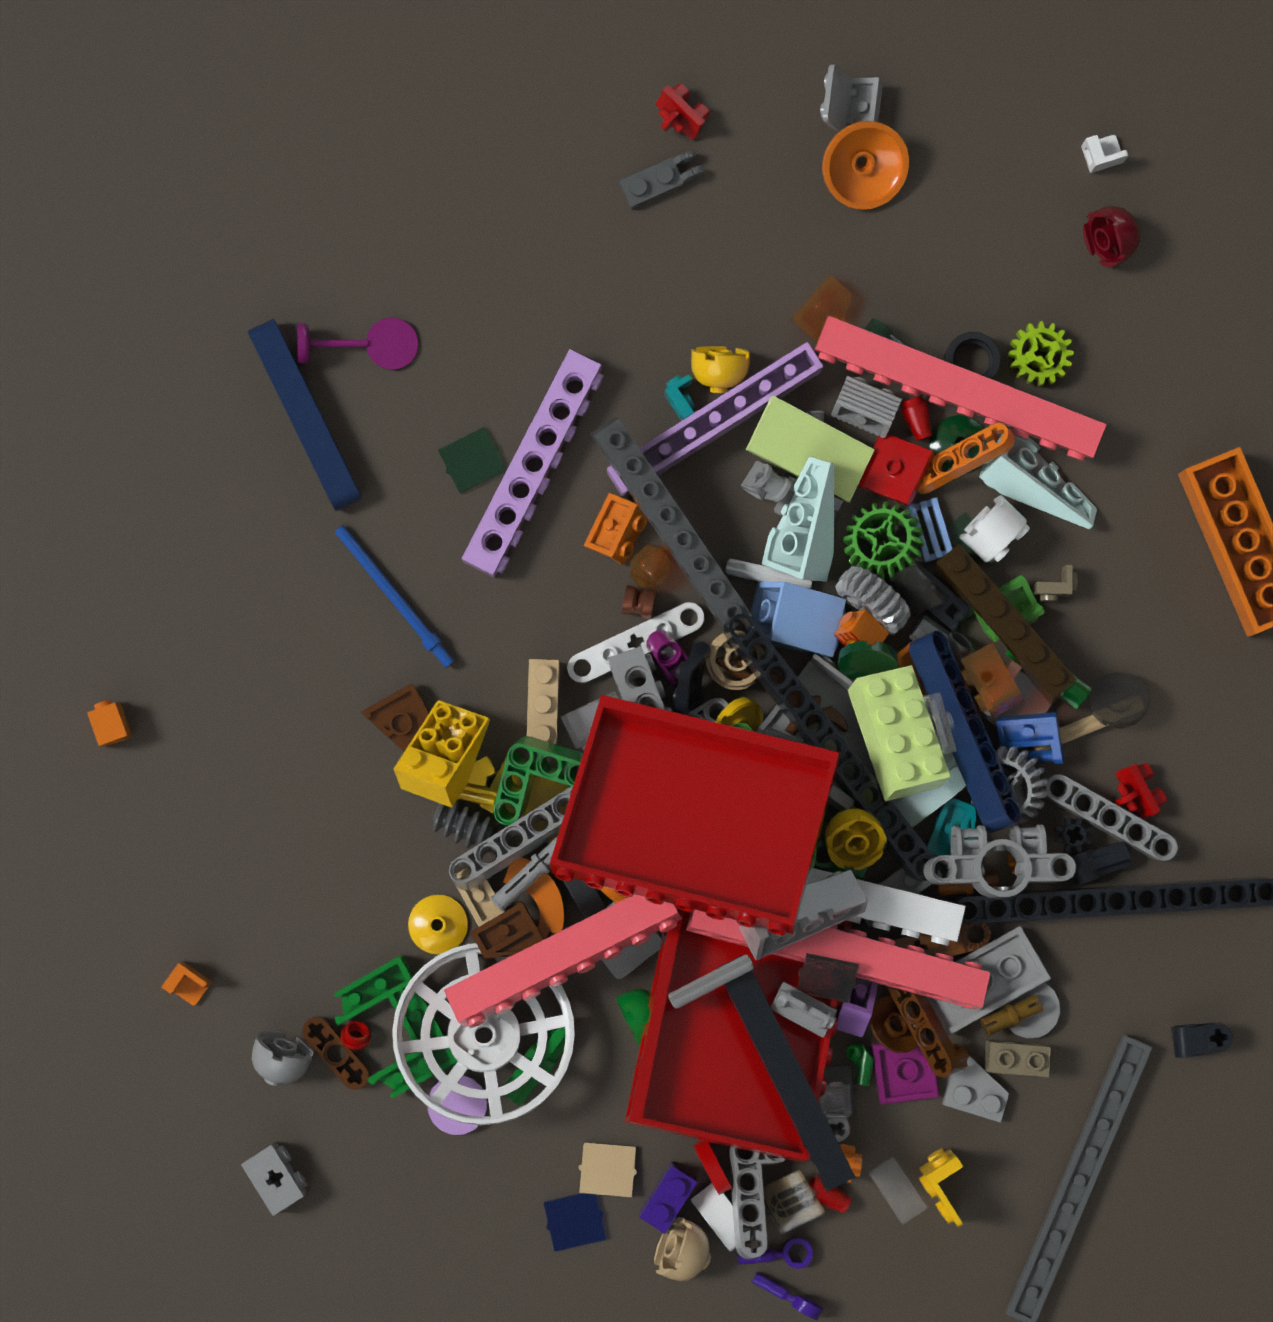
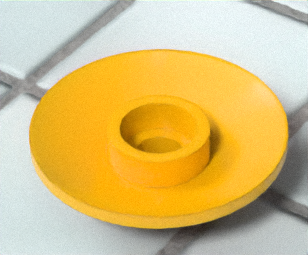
[408,895,468,954]

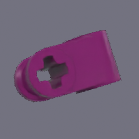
[646,630,689,688]

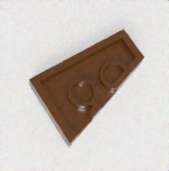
[360,683,429,752]

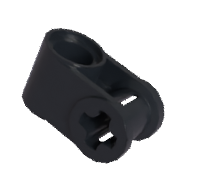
[1171,1022,1233,1058]

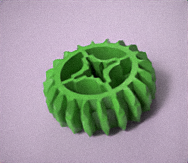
[843,501,924,580]

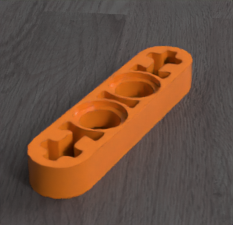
[917,423,1015,494]

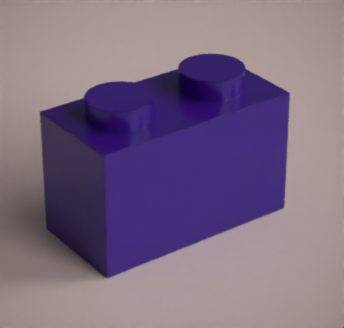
[639,1161,697,1234]

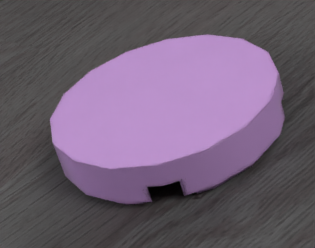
[428,1075,487,1135]

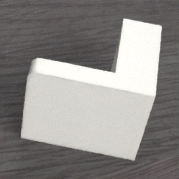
[1081,135,1129,173]

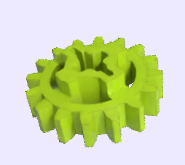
[1008,321,1074,387]

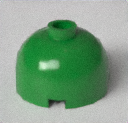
[615,989,651,1047]

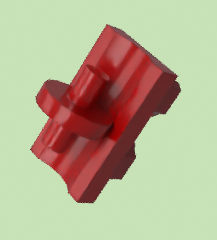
[655,83,710,140]
[1114,763,1167,819]

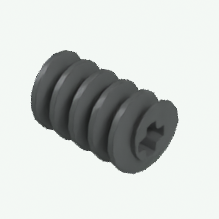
[431,801,498,849]

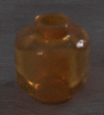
[629,544,673,588]

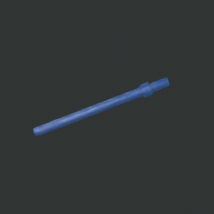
[335,525,455,668]

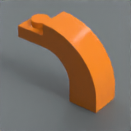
[503,857,565,939]

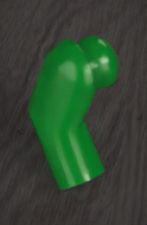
[846,1042,874,1086]

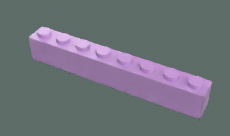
[607,342,823,498]

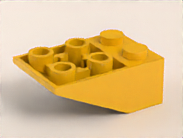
[394,700,490,808]

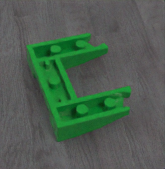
[334,955,458,1099]

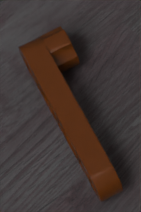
[887,986,969,1077]

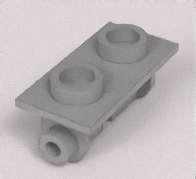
[771,982,837,1038]

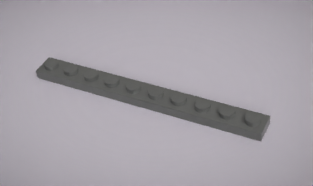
[1005,1035,1153,1322]

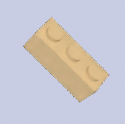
[527,659,560,745]

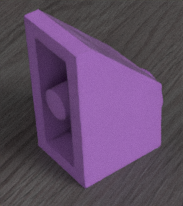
[836,975,878,1037]

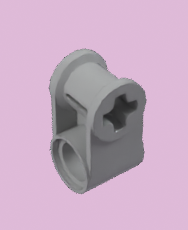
[740,461,791,502]

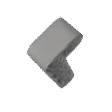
[729,1147,785,1259]

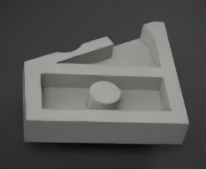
[942,1056,1009,1123]

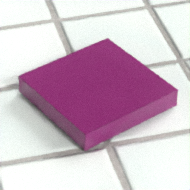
[871,1036,940,1105]

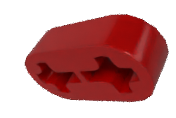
[693,1140,732,1195]

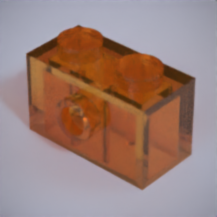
[961,642,1025,718]

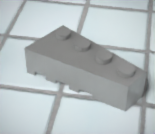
[739,870,868,960]

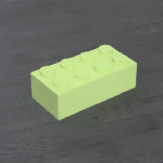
[847,665,951,801]

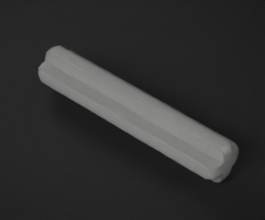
[668,955,754,1008]

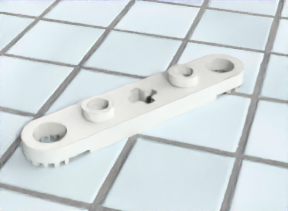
[567,602,704,683]

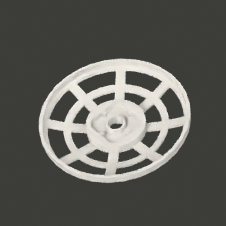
[392,943,575,1125]

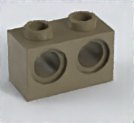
[984,1040,1051,1077]

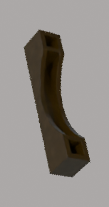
[935,544,1077,704]

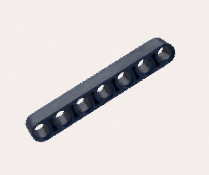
[247,318,362,511]
[909,630,1021,833]

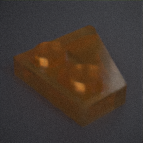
[790,275,852,344]

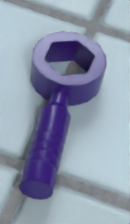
[737,1237,813,1269]
[752,1272,823,1320]

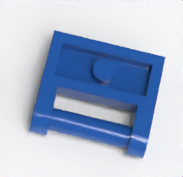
[996,712,1064,768]

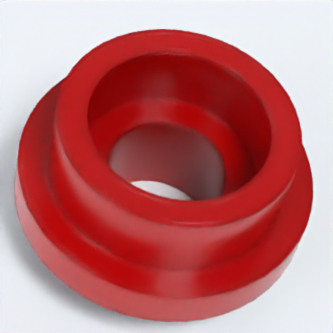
[340,1021,371,1050]

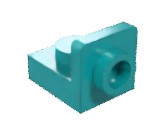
[664,374,695,421]

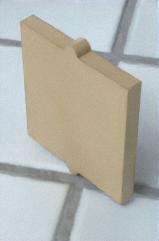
[579,1143,637,1197]

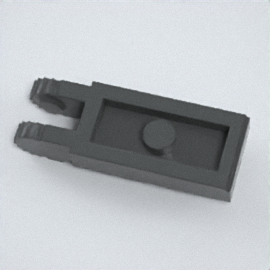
[619,150,704,209]

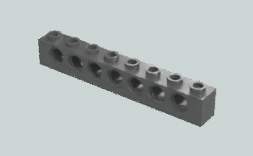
[590,417,752,629]

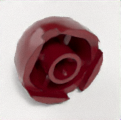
[1083,206,1140,268]

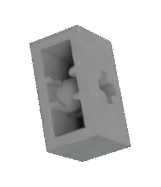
[241,1141,308,1216]

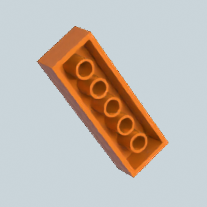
[1178,447,1273,637]

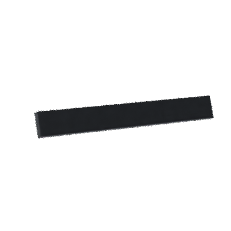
[716,954,855,1192]

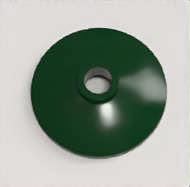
[929,415,988,473]

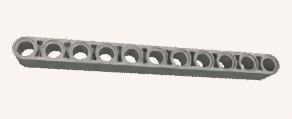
[449,698,728,890]

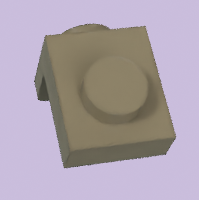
[1032,565,1078,602]

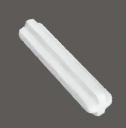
[725,558,812,589]

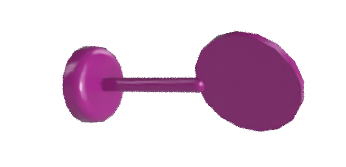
[297,317,419,370]

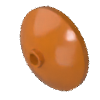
[822,121,909,210]

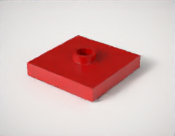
[858,434,935,507]

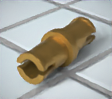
[980,994,1043,1037]

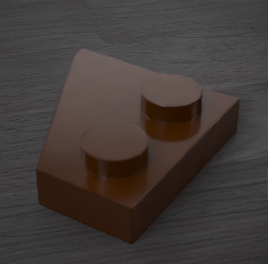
[470,901,544,959]

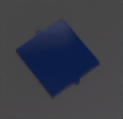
[544,1193,606,1251]

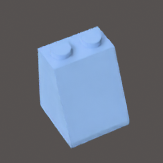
[750,582,846,657]

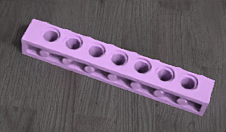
[461,349,604,578]

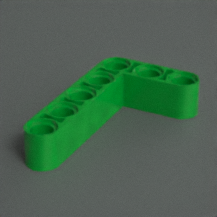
[493,736,583,825]

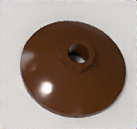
[870,996,919,1053]

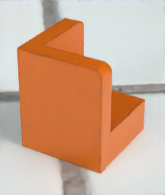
[161,961,212,1006]

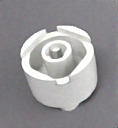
[959,495,1030,563]

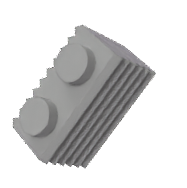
[831,376,902,438]

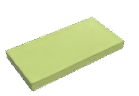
[746,396,875,503]

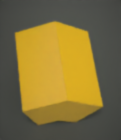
[468,756,497,787]

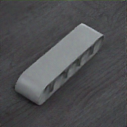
[1041,775,1178,861]

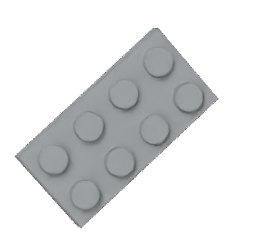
[927,926,1051,1036]

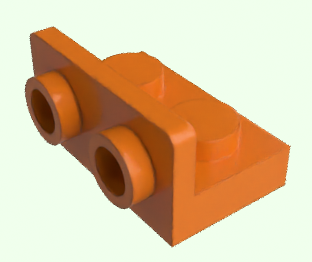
[583,493,647,565]

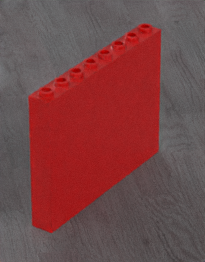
[550,695,839,936]
[624,909,852,1162]

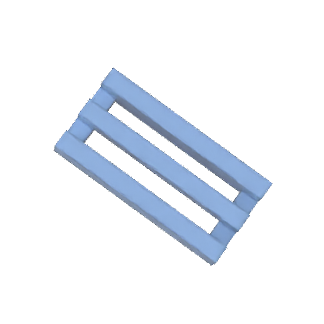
[907,497,952,563]

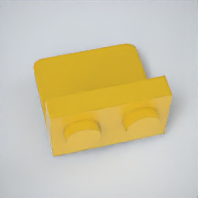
[919,1148,963,1228]

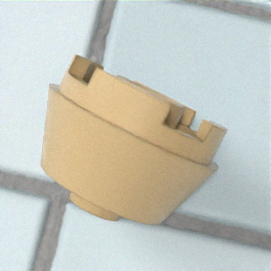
[706,631,764,690]

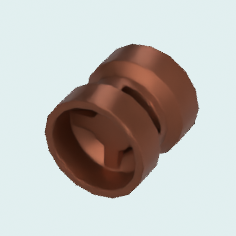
[622,585,656,619]

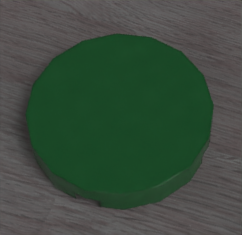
[838,641,898,680]

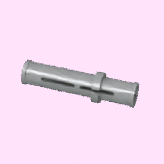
[490,836,557,912]

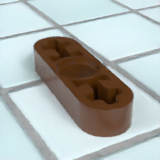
[302,1016,370,1090]

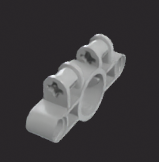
[923,824,1076,899]

